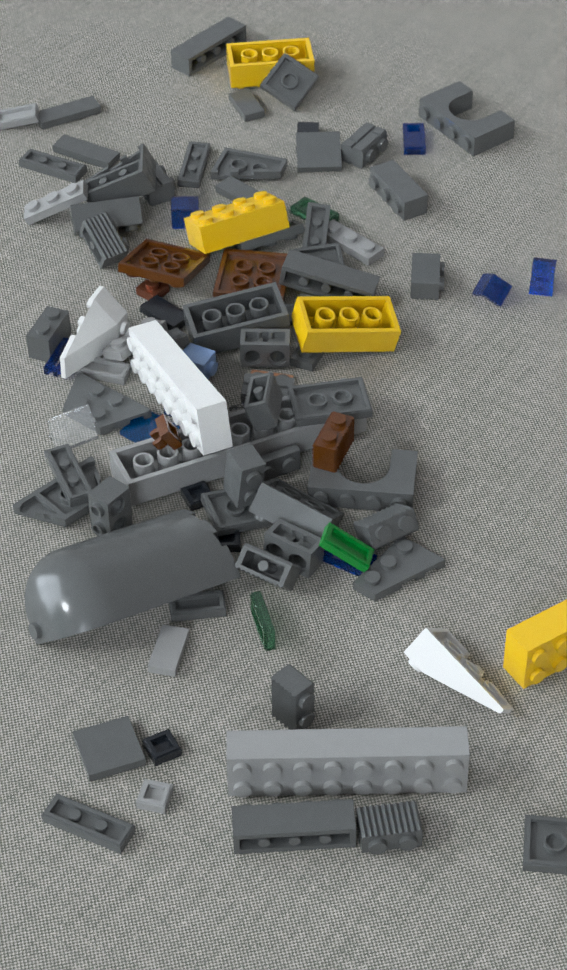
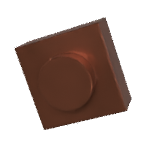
[136,279,169,300]

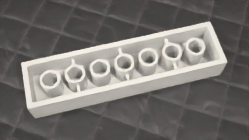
[127,320,233,456]

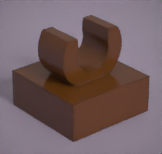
[149,414,183,451]

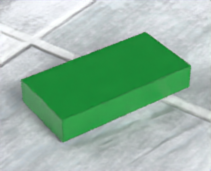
[319,522,375,573]

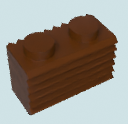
[312,411,355,473]

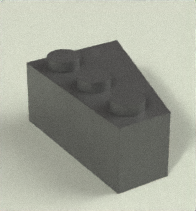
[85,143,156,203]

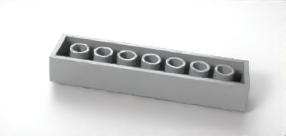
[226,726,470,797]

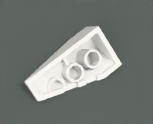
[60,286,130,379]
[404,628,513,714]

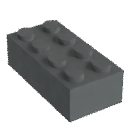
[182,282,291,354]

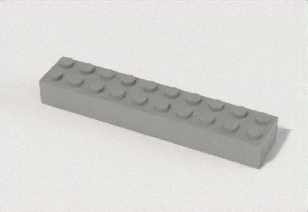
[109,378,367,506]

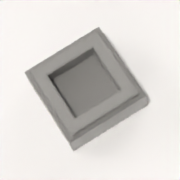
[136,779,174,814]

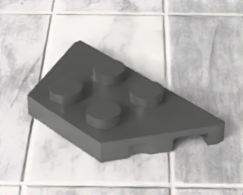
[63,372,152,435]
[13,456,101,527]

